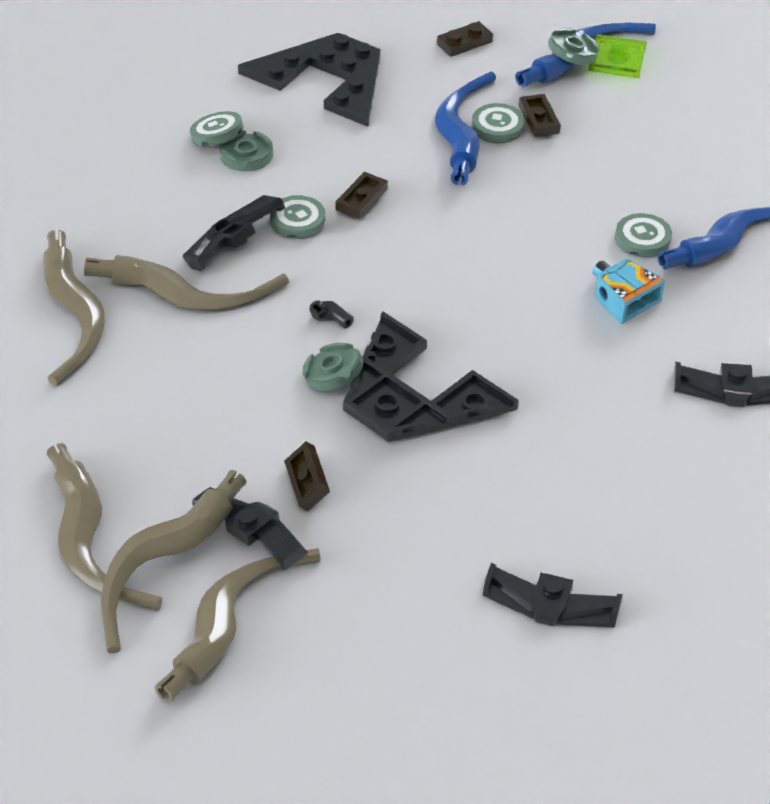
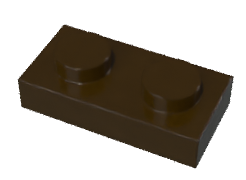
[437,21,493,57]
[519,94,561,137]
[335,171,388,220]
[284,441,330,511]

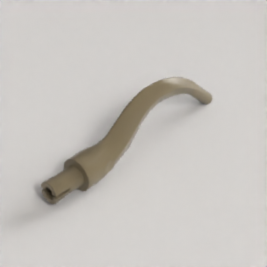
[43,230,105,386]
[84,255,289,310]
[47,443,163,610]
[101,470,247,653]
[154,548,321,702]

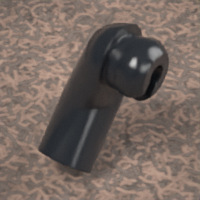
[309,300,354,328]

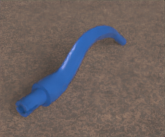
[515,22,656,87]
[435,71,496,185]
[658,207,770,270]

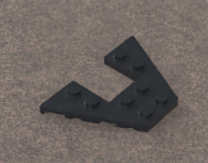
[238,33,381,127]
[343,311,519,442]

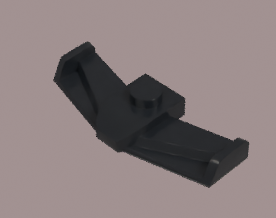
[182,195,285,271]
[674,361,770,407]
[192,487,308,571]
[482,562,623,628]

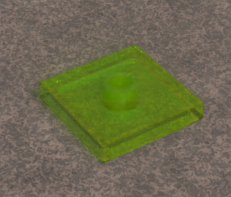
[588,34,647,78]

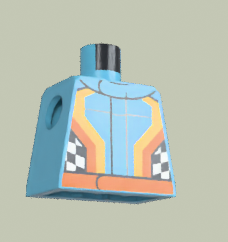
[592,259,665,324]

